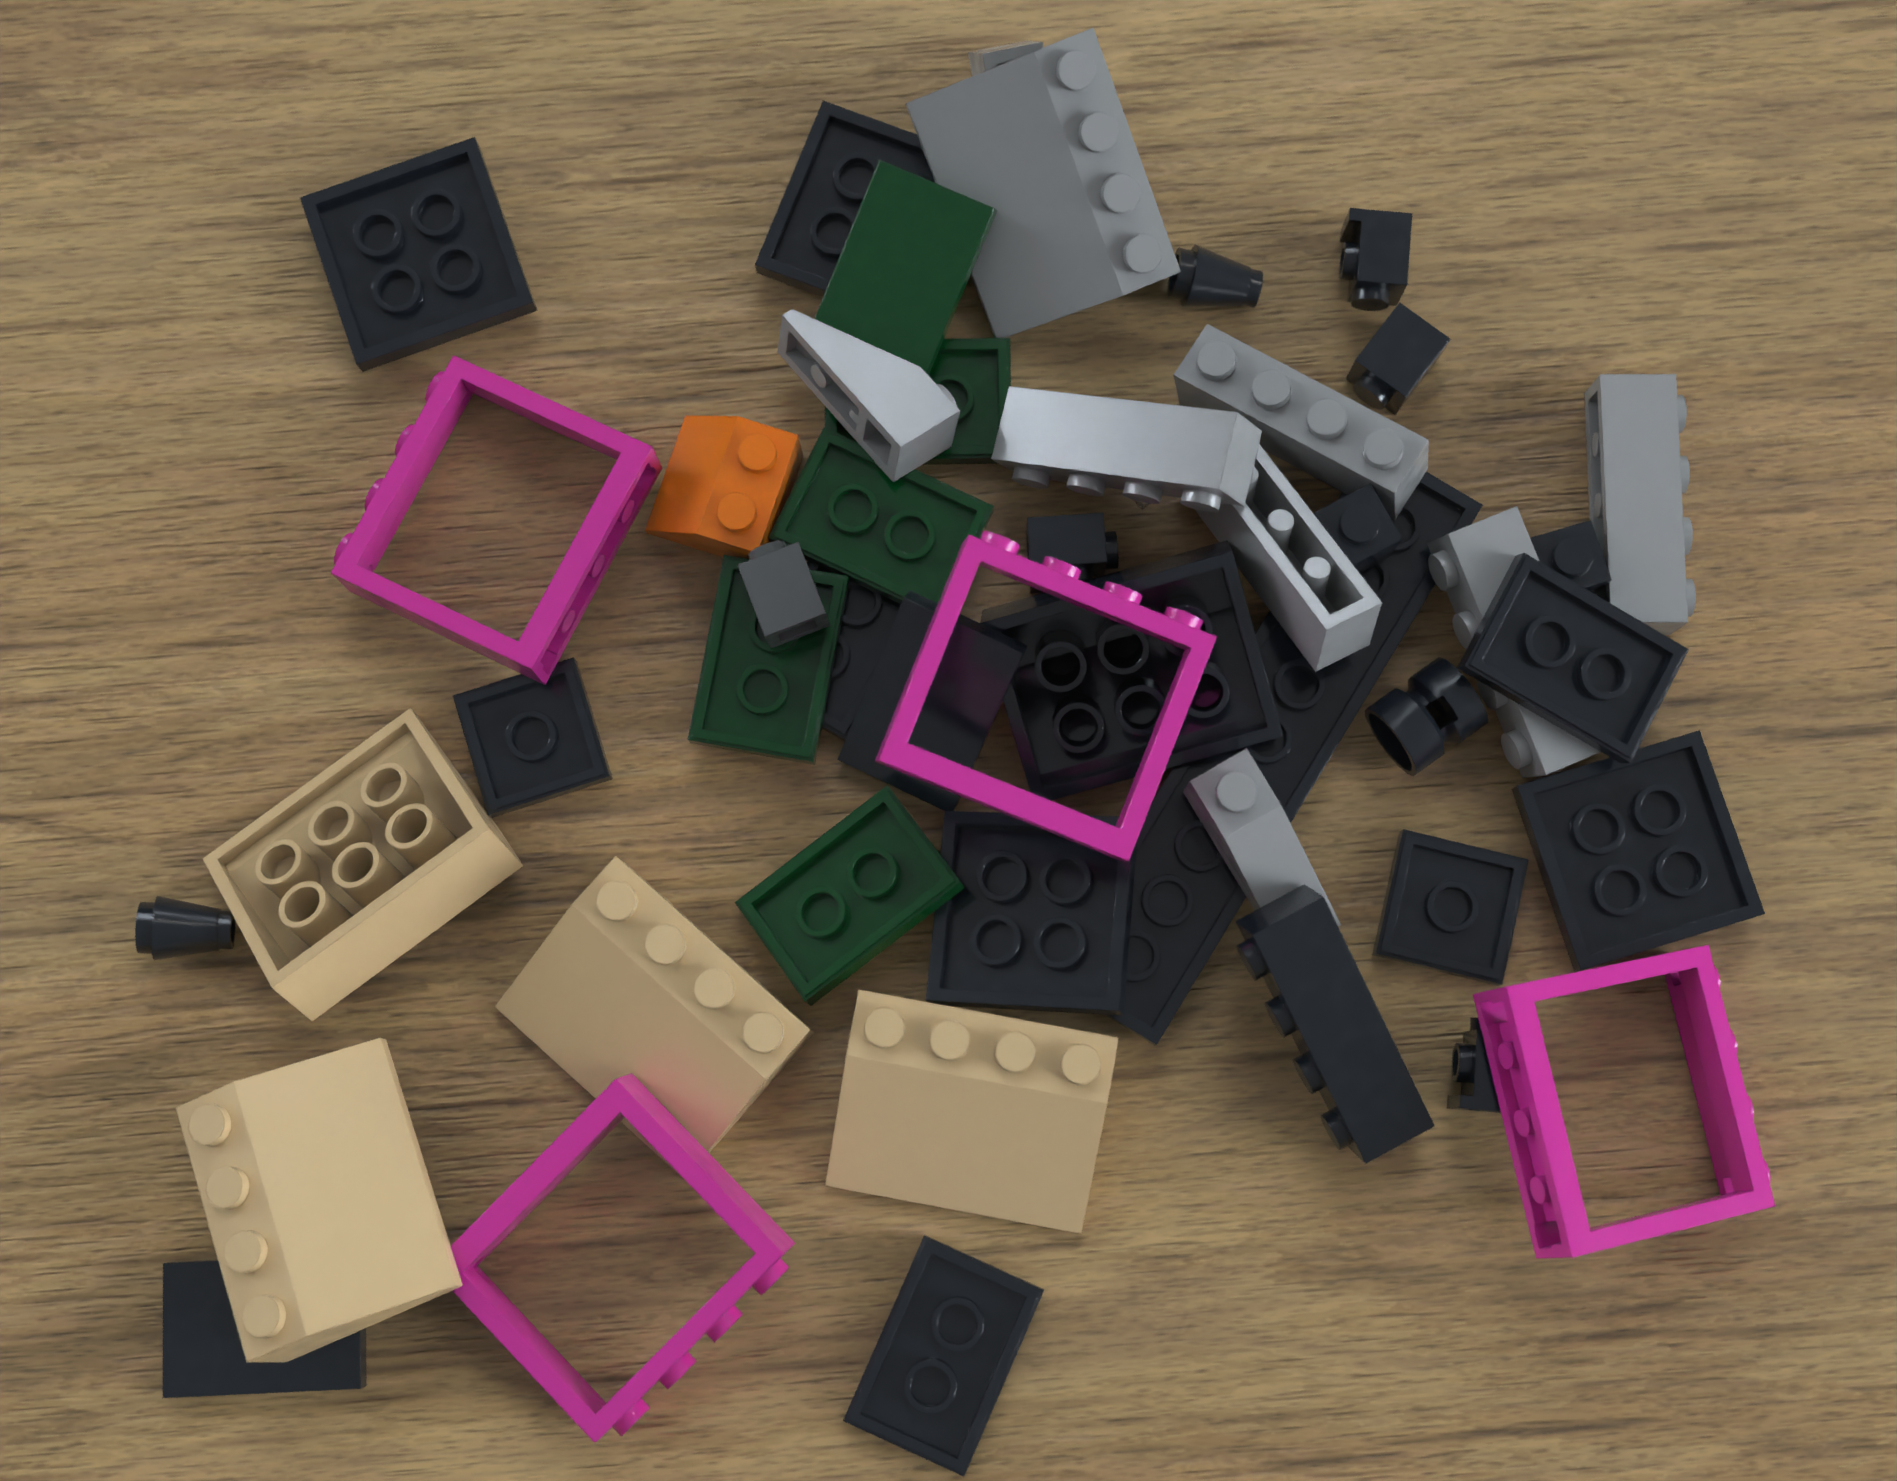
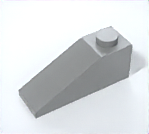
[777,309,960,482]
[1183,748,1341,926]

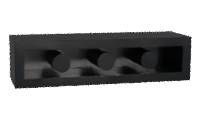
[1235,884,1435,1164]

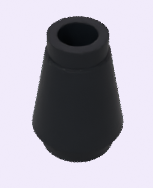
[1167,245,1263,308]
[135,896,236,960]

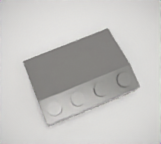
[905,28,1181,338]

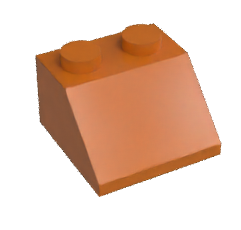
[645,416,803,559]

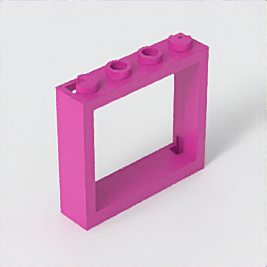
[331,355,662,685]
[875,531,1217,861]
[1473,945,1775,1259]
[451,1073,795,1443]

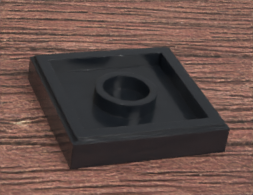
[453,657,613,818]
[1372,829,1529,986]

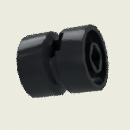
[1364,657,1488,776]

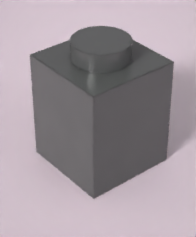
[738,540,830,648]

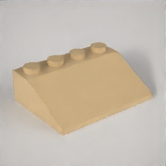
[203,708,523,1021]
[495,856,815,1180]
[825,989,1119,1234]
[176,1038,463,1362]

